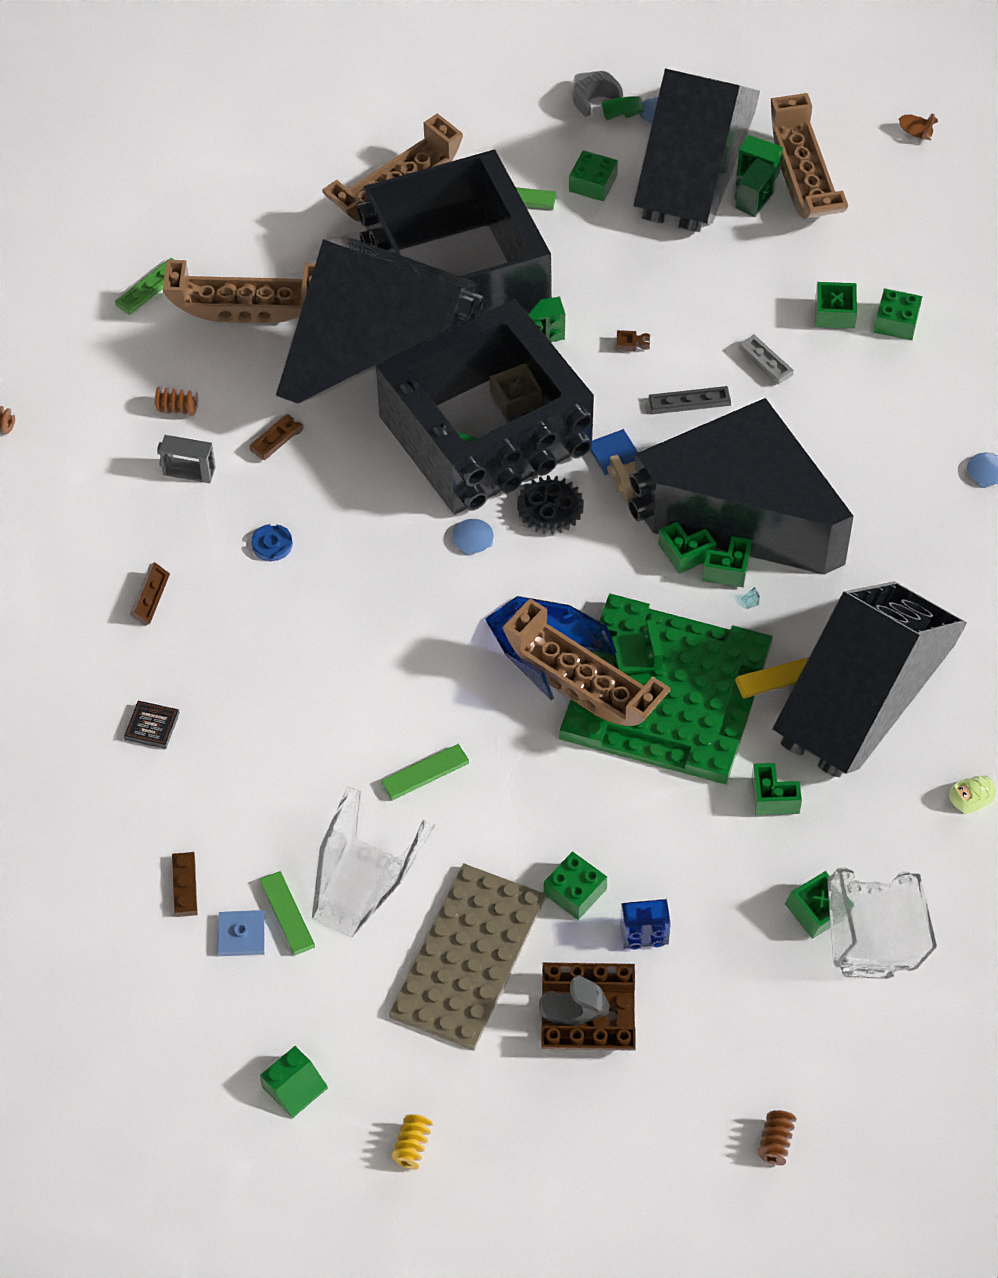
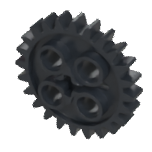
[517,475,584,535]

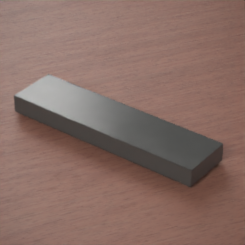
[648,386,731,414]

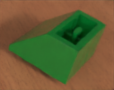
[529,296,566,342]

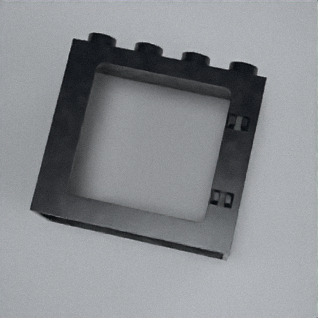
[357,149,552,321]
[376,299,594,515]

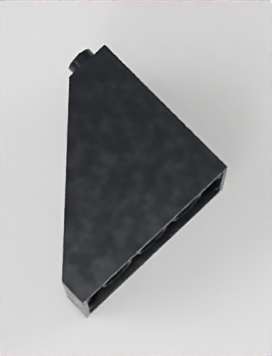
[633,68,760,232]
[275,235,484,404]
[628,398,854,575]
[772,581,967,778]

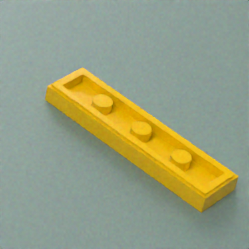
[735,657,808,699]

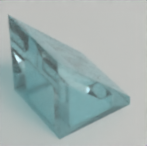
[742,587,760,609]

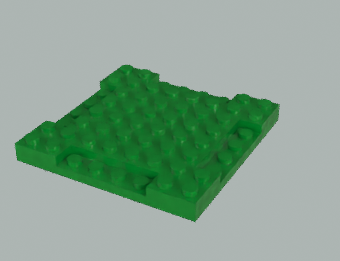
[559,593,773,785]

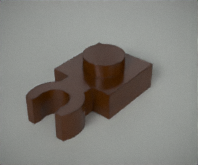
[616,330,650,351]

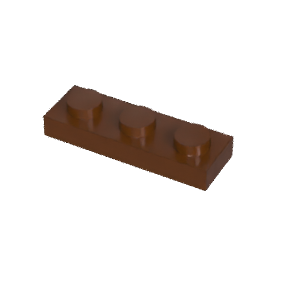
[129,562,170,626]
[172,852,198,917]

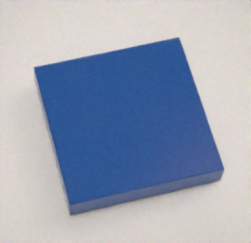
[590,429,638,476]

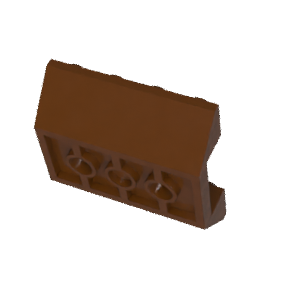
[541,962,636,1051]

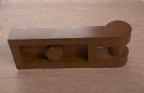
[249,414,304,461]

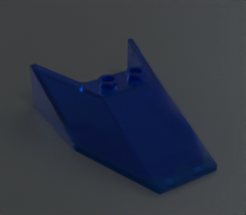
[485,596,617,700]

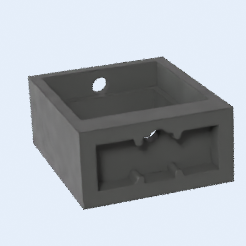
[157,435,216,483]

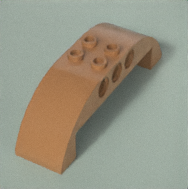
[771,93,848,218]
[322,113,463,222]
[163,260,316,323]
[503,598,670,726]

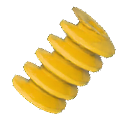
[391,1114,433,1170]

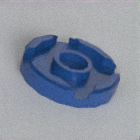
[251,524,293,562]

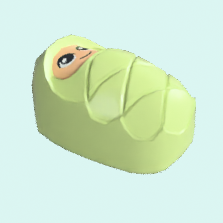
[949,776,996,814]

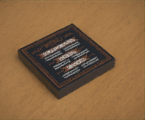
[124,700,180,749]

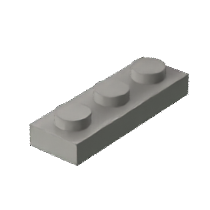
[739,334,794,385]

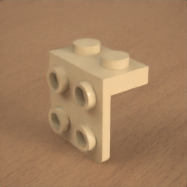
[607,455,635,502]

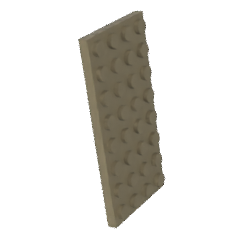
[389,863,546,1050]

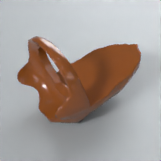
[899,113,938,140]

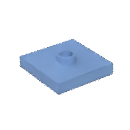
[218,910,265,956]

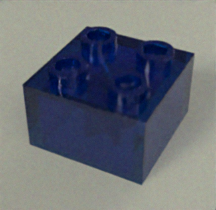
[620,899,671,950]

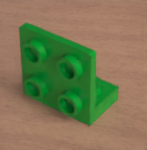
[612,619,663,674]

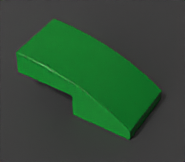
[602,96,644,120]

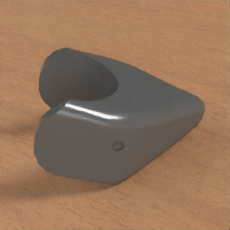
[572,71,623,117]
[539,975,609,1026]

